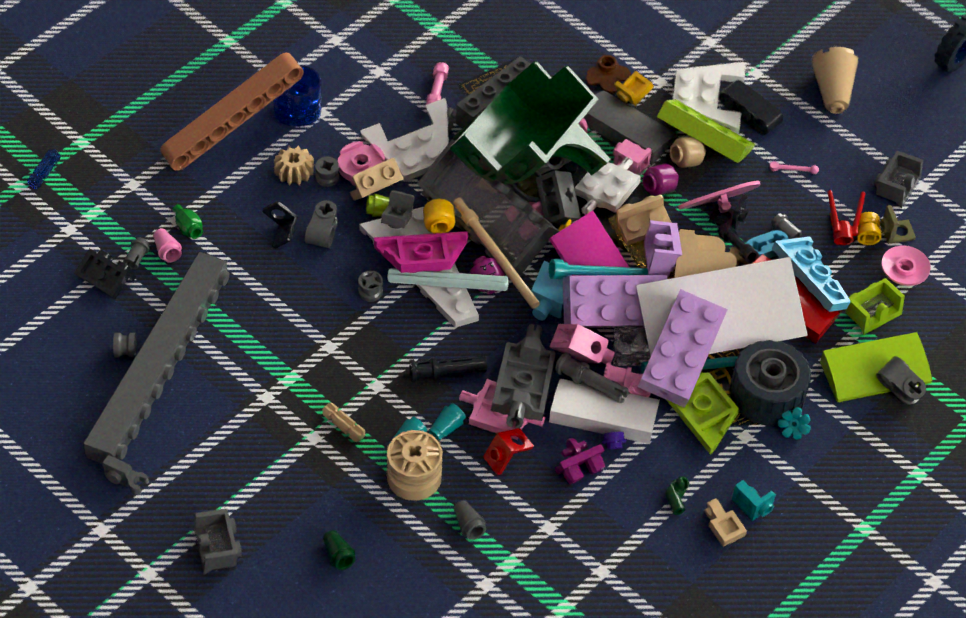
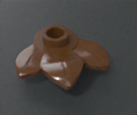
[586,55,631,94]

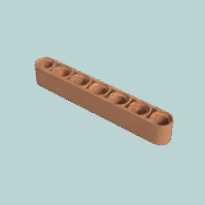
[160,53,304,170]

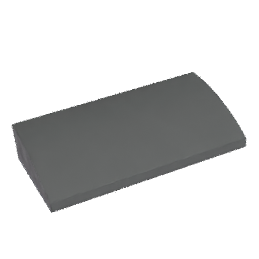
[583,91,679,165]

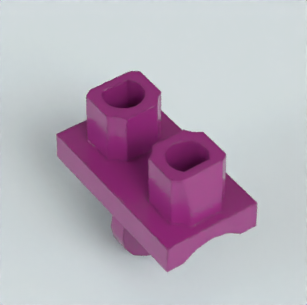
[554,438,605,485]

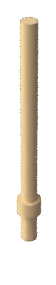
[453,197,540,309]

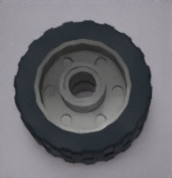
[729,340,811,426]

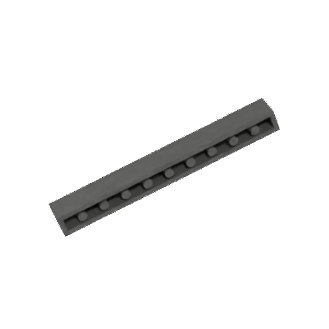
[84,252,230,464]

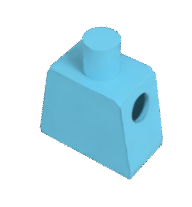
[532,261,572,321]

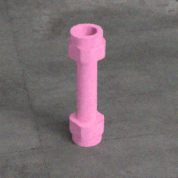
[426,62,449,105]

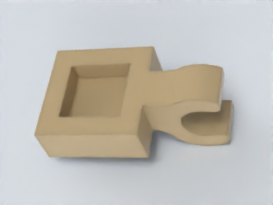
[705,499,747,547]

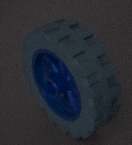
[934,14,966,73]

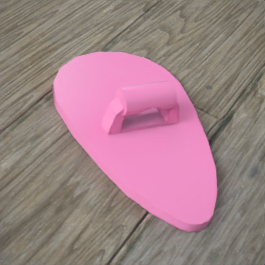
[678,181,760,213]

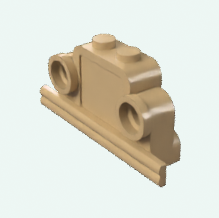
[675,229,737,278]

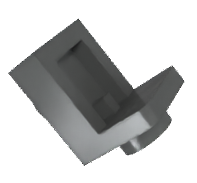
[381,190,415,229]

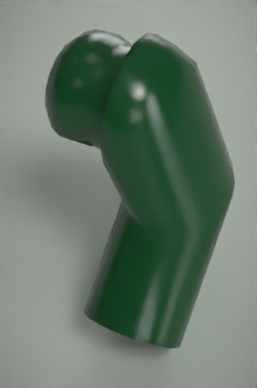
[665,476,689,515]

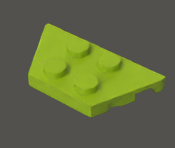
[667,372,739,454]

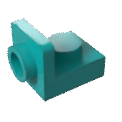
[732,480,776,521]

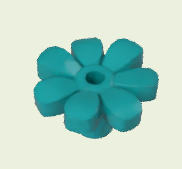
[778,407,811,440]

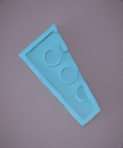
[771,237,851,312]

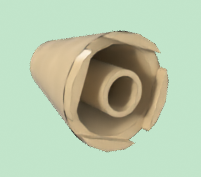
[812,47,858,114]

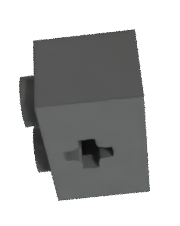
[536,171,581,225]

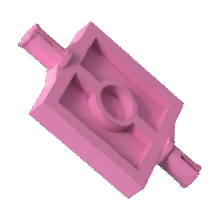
[459,379,545,440]

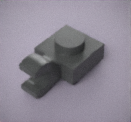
[103,455,149,495]

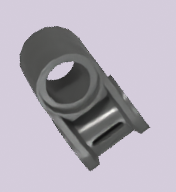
[305,200,338,248]
[876,356,926,405]

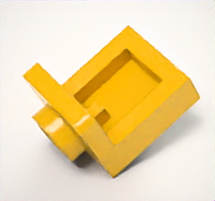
[614,71,654,106]

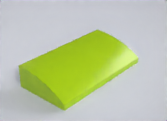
[657,99,755,163]
[820,332,932,403]

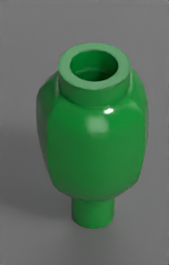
[173,204,203,239]

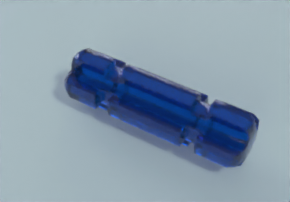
[27,149,61,189]

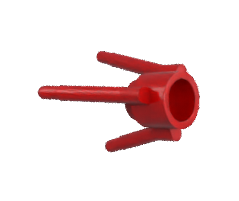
[828,190,865,245]

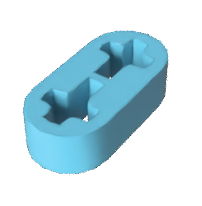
[746,230,789,258]

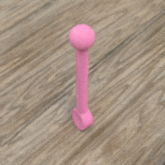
[769,161,819,174]

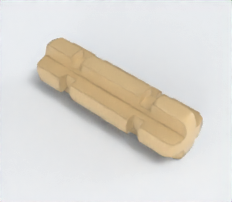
[322,403,365,442]

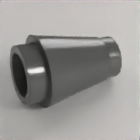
[454,500,486,540]

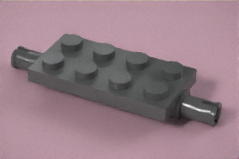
[491,324,556,428]

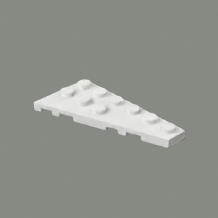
[360,207,479,328]

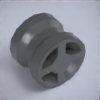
[315,157,339,187]
[358,270,383,302]
[113,333,137,358]

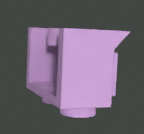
[644,220,682,277]

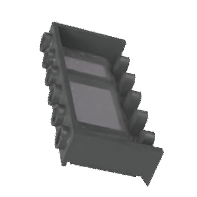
[417,139,560,276]

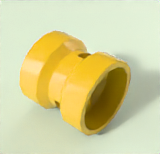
[857,212,882,245]

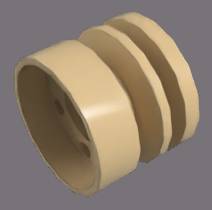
[387,430,443,501]

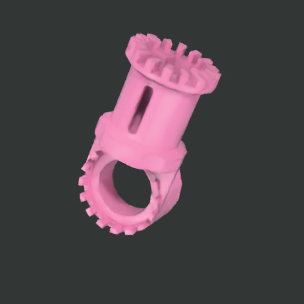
[604,362,651,397]

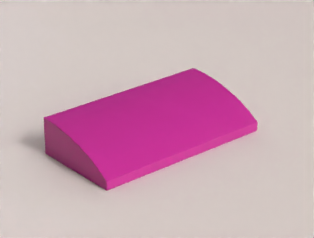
[549,210,629,276]

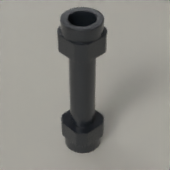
[717,223,758,263]

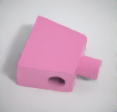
[550,324,614,364]

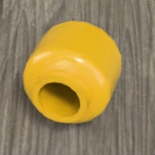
[423,198,455,234]

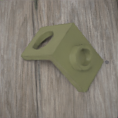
[880,205,916,244]

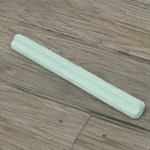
[387,268,509,291]

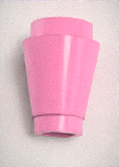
[153,228,182,263]

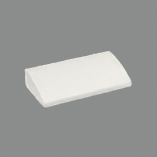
[549,379,659,444]

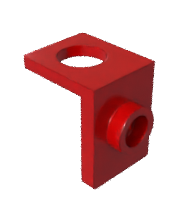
[483,428,534,475]

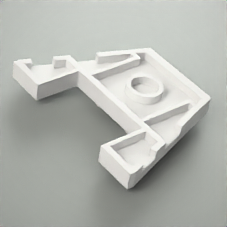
[673,62,746,134]
[360,98,449,181]

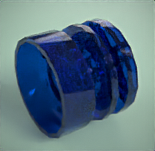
[273,65,322,127]

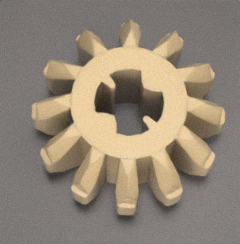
[274,145,314,186]

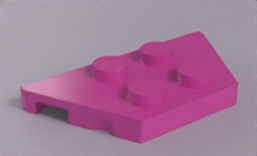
[374,231,468,273]

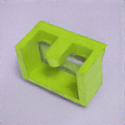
[845,278,905,335]

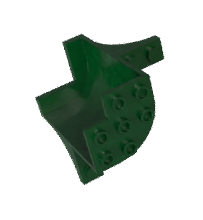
[450,61,610,184]

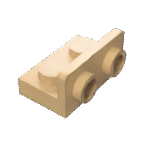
[350,158,404,201]
[616,195,672,245]

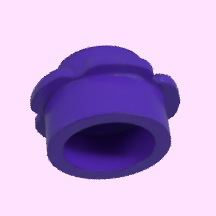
[601,432,627,450]

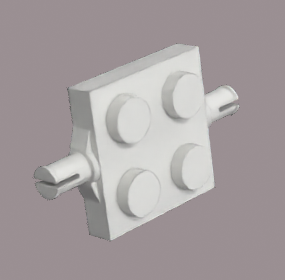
[575,157,641,215]

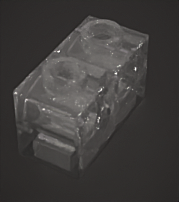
[612,326,651,366]

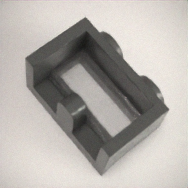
[874,151,923,208]
[194,508,241,575]

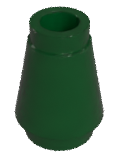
[323,530,356,570]

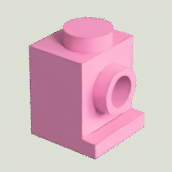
[613,139,652,175]

